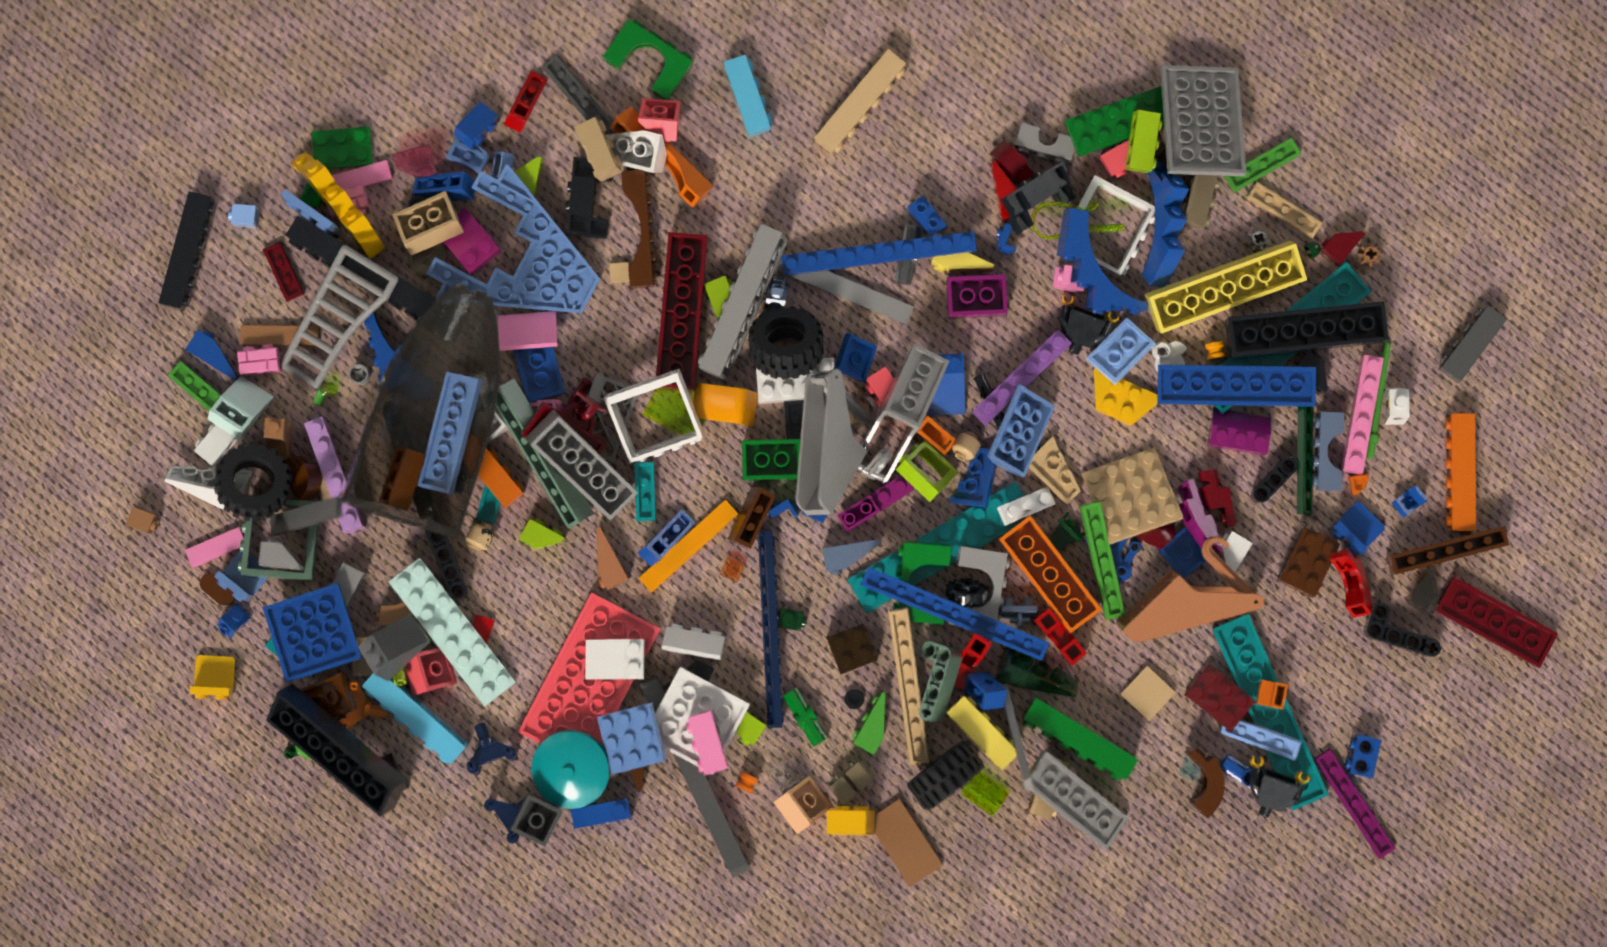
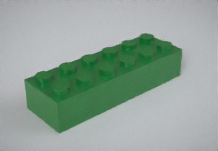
[1021,698,1139,781]

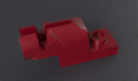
[1198,469,1236,528]

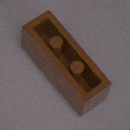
[379,446,426,511]
[728,487,776,549]

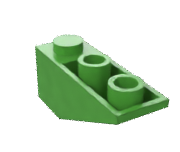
[852,692,885,755]

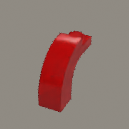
[1330,549,1372,618]
[954,632,992,690]

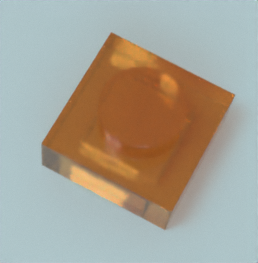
[720,557,746,583]

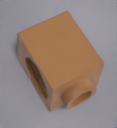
[126,507,159,534]

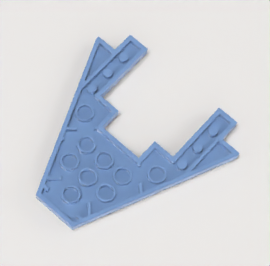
[426,164,600,313]

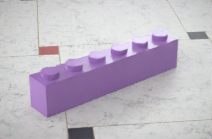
[972,330,1072,426]

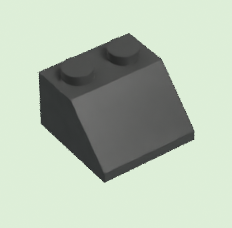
[510,794,563,847]

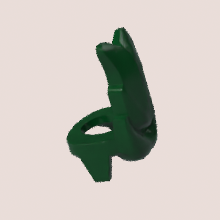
[1050,512,1086,551]

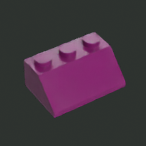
[1207,408,1271,456]

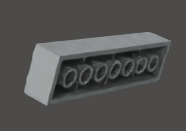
[698,224,789,382]

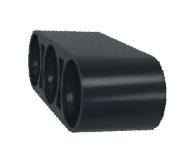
[1251,457,1298,504]

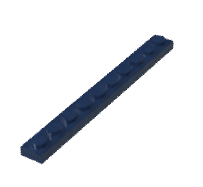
[758,531,784,728]

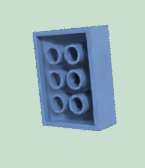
[987,384,1055,477]

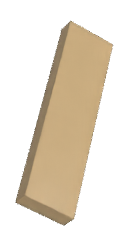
[1247,182,1323,239]

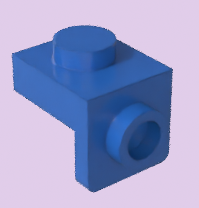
[996,223,1016,256]
[1391,485,1428,518]
[768,499,799,519]
[217,604,251,639]

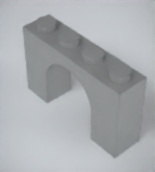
[947,545,1010,625]

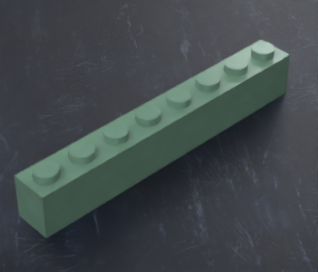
[488,378,594,529]

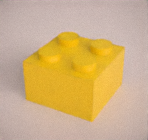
[827,806,875,835]

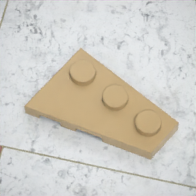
[1029,436,1081,505]

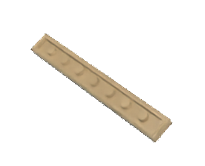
[888,607,930,765]

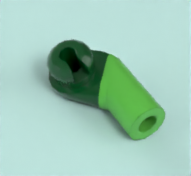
[284,744,311,760]

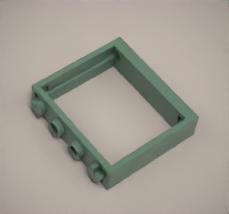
[238,499,320,582]

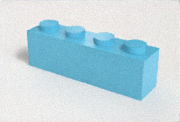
[723,55,773,137]

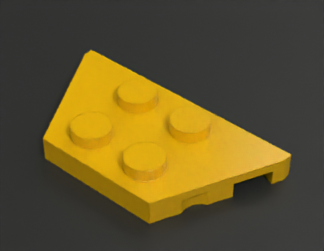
[1093,367,1157,426]

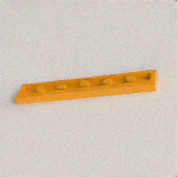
[639,499,739,593]

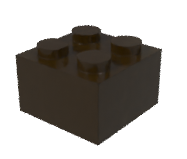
[826,624,877,675]

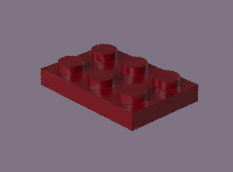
[1184,664,1256,732]

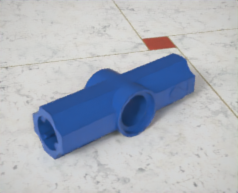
[1220,754,1251,789]

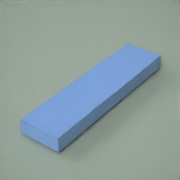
[1220,719,1302,761]

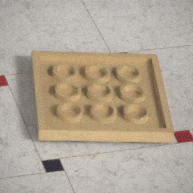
[1081,447,1183,545]

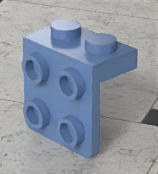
[214,551,271,602]

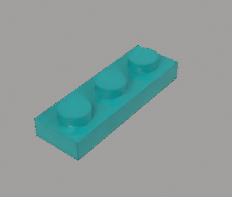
[634,462,656,522]

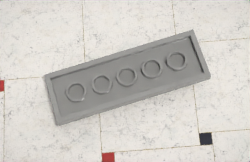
[1021,750,1128,850]

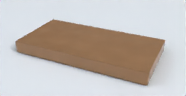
[875,799,943,887]

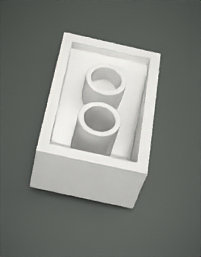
[585,639,645,679]

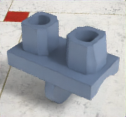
[766,276,789,309]
[1001,597,1038,629]

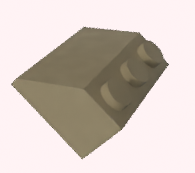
[1183,175,1220,231]

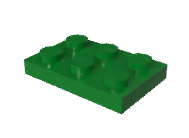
[311,126,373,169]

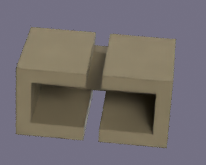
[828,761,874,805]

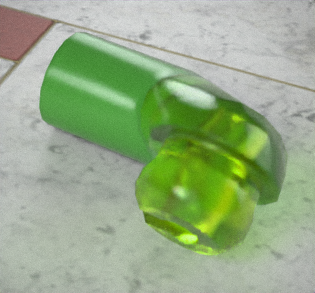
[313,382,338,406]

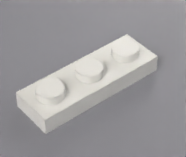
[997,487,1055,526]

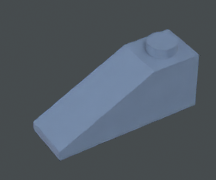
[822,539,881,575]

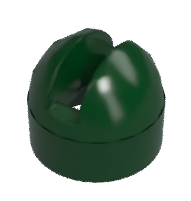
[1304,242,1321,259]

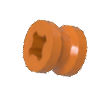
[735,771,759,794]

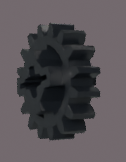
[945,578,988,606]

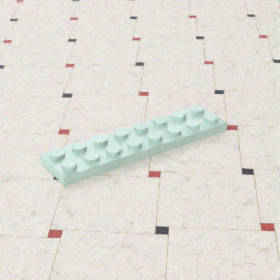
[388,558,516,707]

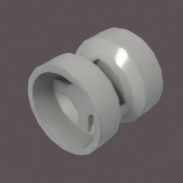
[349,364,371,385]

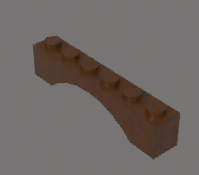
[621,170,657,289]

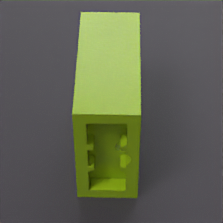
[896,440,959,502]

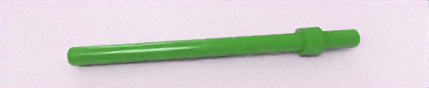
[1366,343,1391,459]

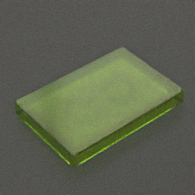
[642,389,706,435]

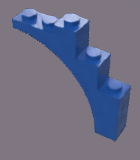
[1142,159,1189,287]
[1056,208,1149,315]

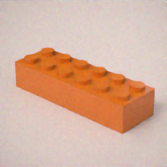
[999,515,1102,634]

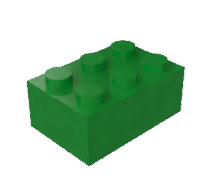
[742,439,801,482]

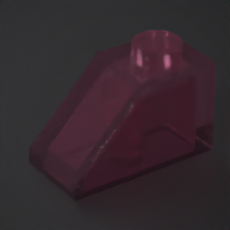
[392,144,437,178]

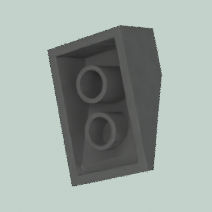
[358,614,430,681]

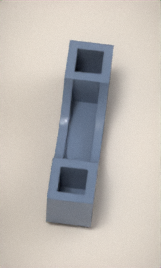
[1312,412,1345,492]

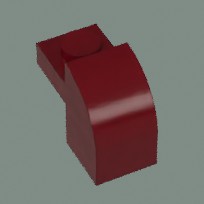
[990,141,1034,184]

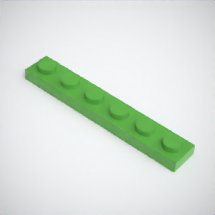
[1080,501,1125,620]

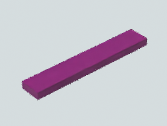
[1314,748,1396,859]

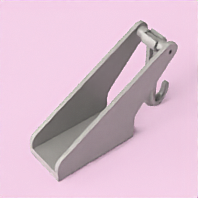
[857,343,949,486]
[796,369,878,515]

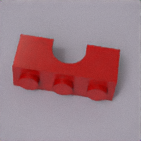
[1034,607,1087,666]

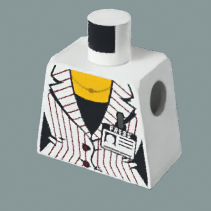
[1384,388,1410,425]

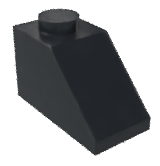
[1295,351,1328,395]

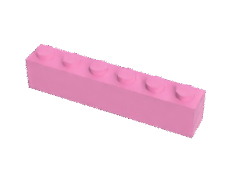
[1340,354,1384,475]

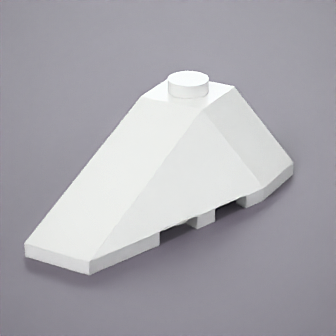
[585,130,667,173]
[165,466,253,509]

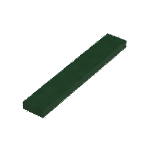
[1297,407,1313,515]

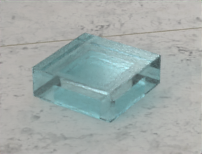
[1179,757,1201,782]

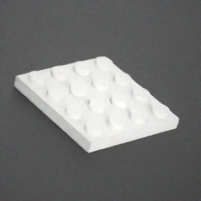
[655,667,750,774]

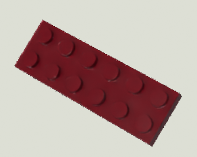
[1434,577,1558,668]

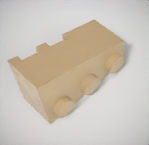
[574,117,623,182]

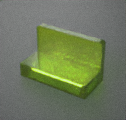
[960,771,1009,817]

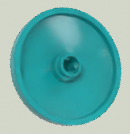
[531,730,610,809]

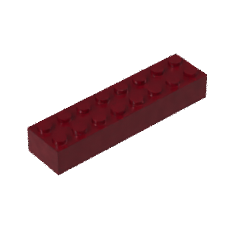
[656,232,708,392]

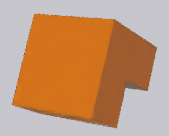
[1255,680,1288,709]

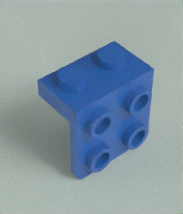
[1331,502,1385,556]

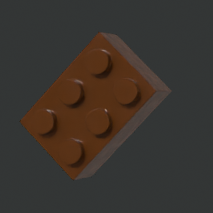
[1277,527,1340,598]

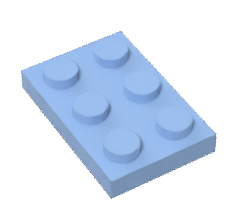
[1087,318,1155,385]

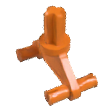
[338,680,388,729]

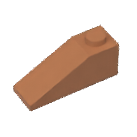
[596,527,629,591]

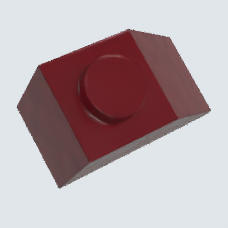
[1321,231,1366,266]

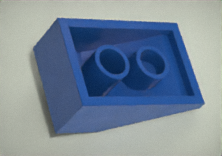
[926,353,965,416]

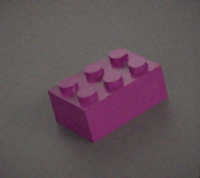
[946,274,1008,319]

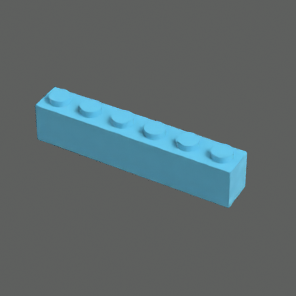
[362,673,469,764]

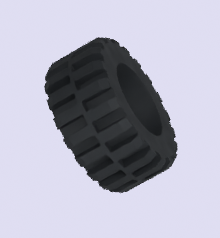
[748,306,824,380]
[214,442,292,521]
[908,740,984,810]

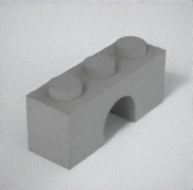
[1014,123,1075,165]

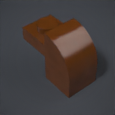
[285,456,322,500]

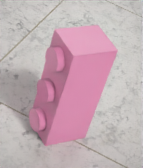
[686,711,729,775]

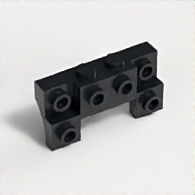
[565,157,612,240]
[1001,161,1076,235]

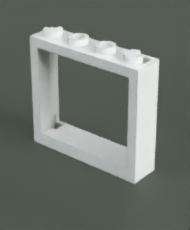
[1057,175,1155,278]
[604,369,704,463]

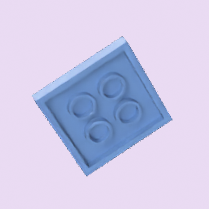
[281,189,343,237]
[597,703,667,774]

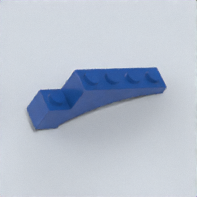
[364,312,436,402]

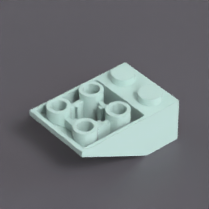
[208,376,274,441]

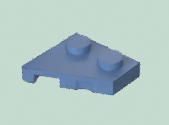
[446,138,490,174]

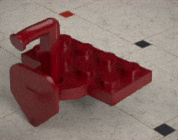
[520,377,607,454]

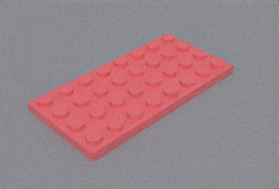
[518,592,661,744]

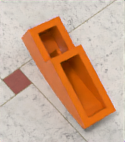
[902,415,956,456]

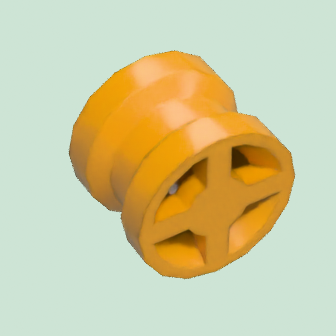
[1205,341,1227,361]

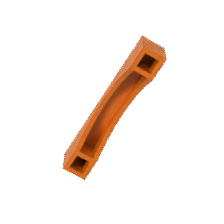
[610,106,713,208]

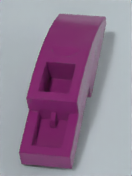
[837,475,915,532]
[1178,479,1223,555]

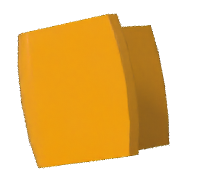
[693,383,758,427]

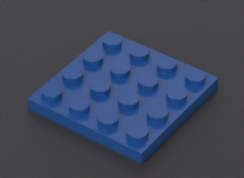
[262,583,362,683]

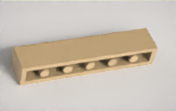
[814,49,906,155]

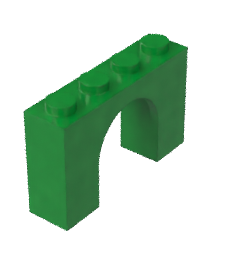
[603,19,693,100]
[892,540,951,624]

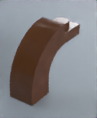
[1184,747,1225,818]

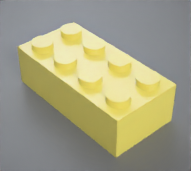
[946,696,1017,770]

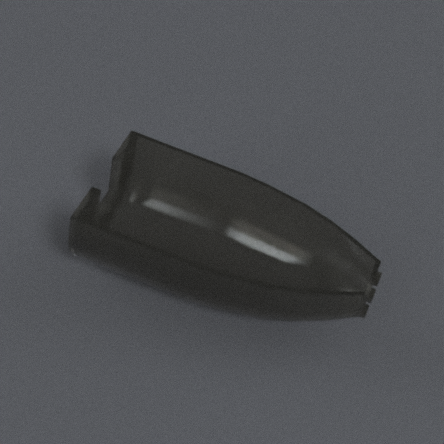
[342,283,500,538]

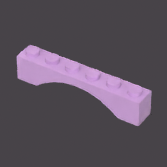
[304,417,365,534]

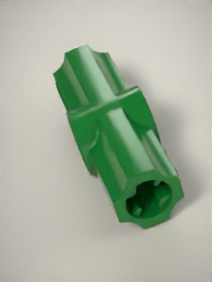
[783,688,827,747]

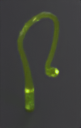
[1031,200,1124,240]

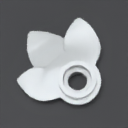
[1152,341,1187,373]

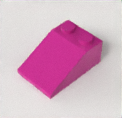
[444,208,502,276]

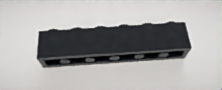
[158,191,216,311]

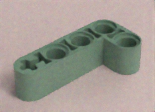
[919,641,962,723]

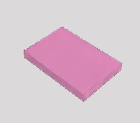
[498,311,558,351]

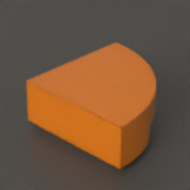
[1348,473,1369,496]

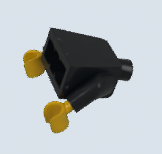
[1059,295,1120,355]
[1250,755,1310,817]

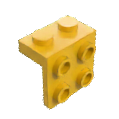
[189,655,236,700]

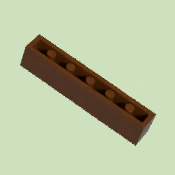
[1386,526,1510,576]

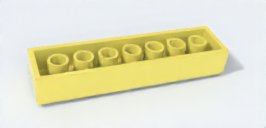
[1144,241,1307,334]

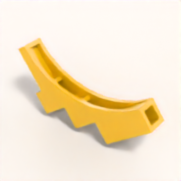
[290,151,385,259]

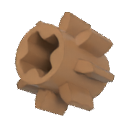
[1357,242,1383,268]

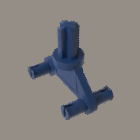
[467,723,517,775]
[484,794,534,844]

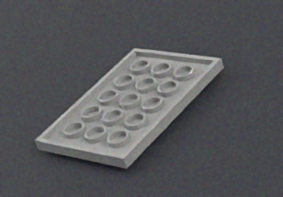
[1160,65,1246,176]

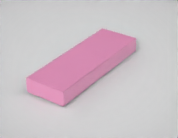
[332,160,392,190]
[185,527,244,568]

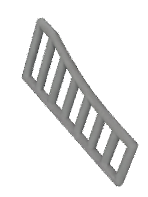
[280,245,398,389]

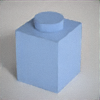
[228,204,259,228]

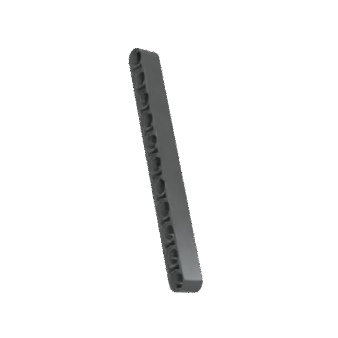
[640,675,750,878]

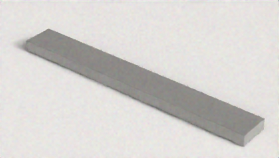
[776,252,914,325]

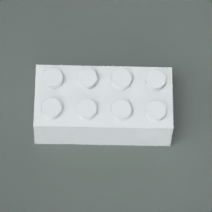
[756,357,834,404]

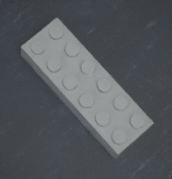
[525,410,638,521]

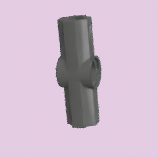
[895,225,921,285]

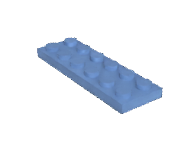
[417,372,483,495]

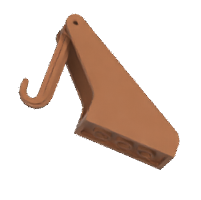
[1116,536,1264,642]

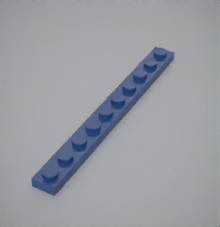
[781,231,977,276]
[860,567,1049,661]

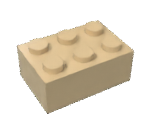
[392,191,464,256]

